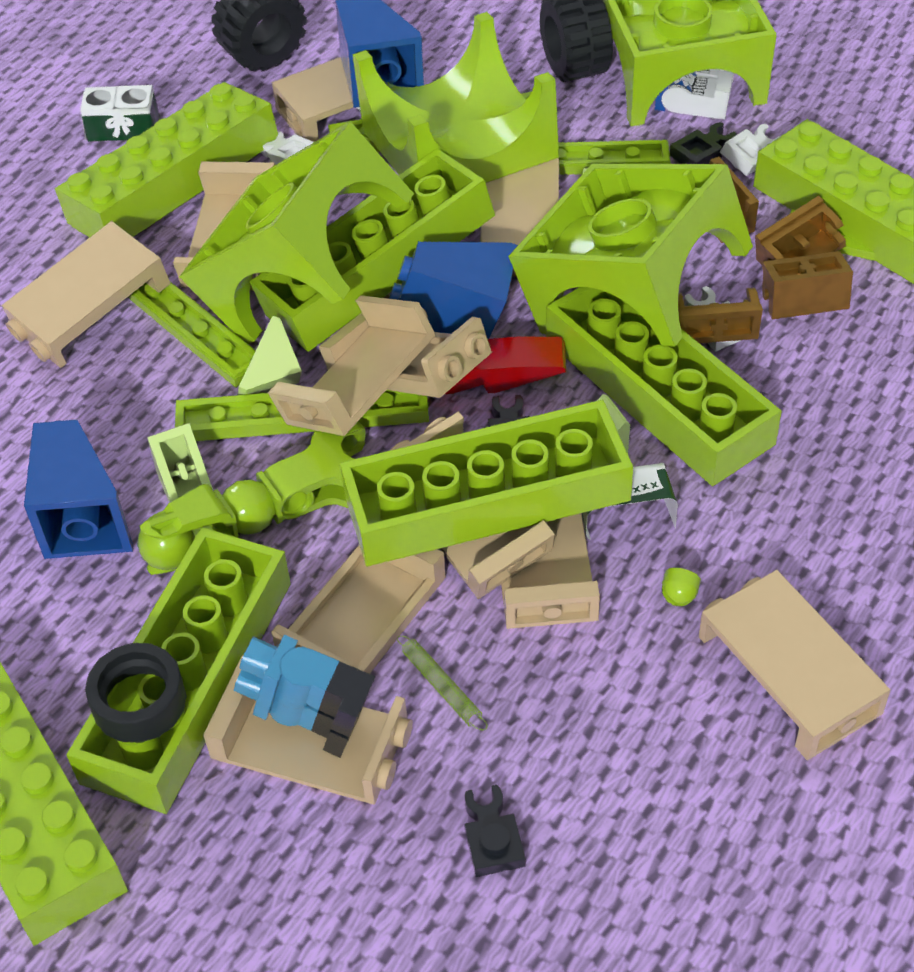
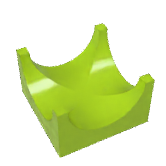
[603,0,777,127]
[352,12,559,183]
[179,121,414,344]
[508,164,753,347]

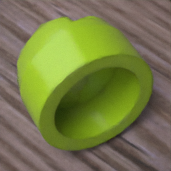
[662,568,701,607]

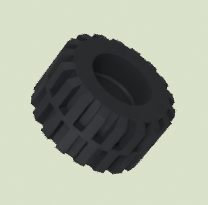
[211,0,307,72]
[540,0,613,82]

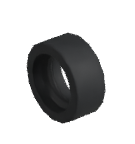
[85,643,187,743]

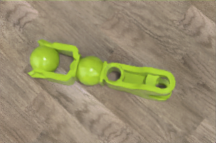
[137,421,365,575]

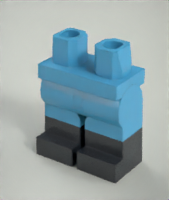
[233,634,376,758]

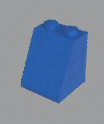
[335,0,424,108]
[389,242,518,339]
[24,420,133,559]

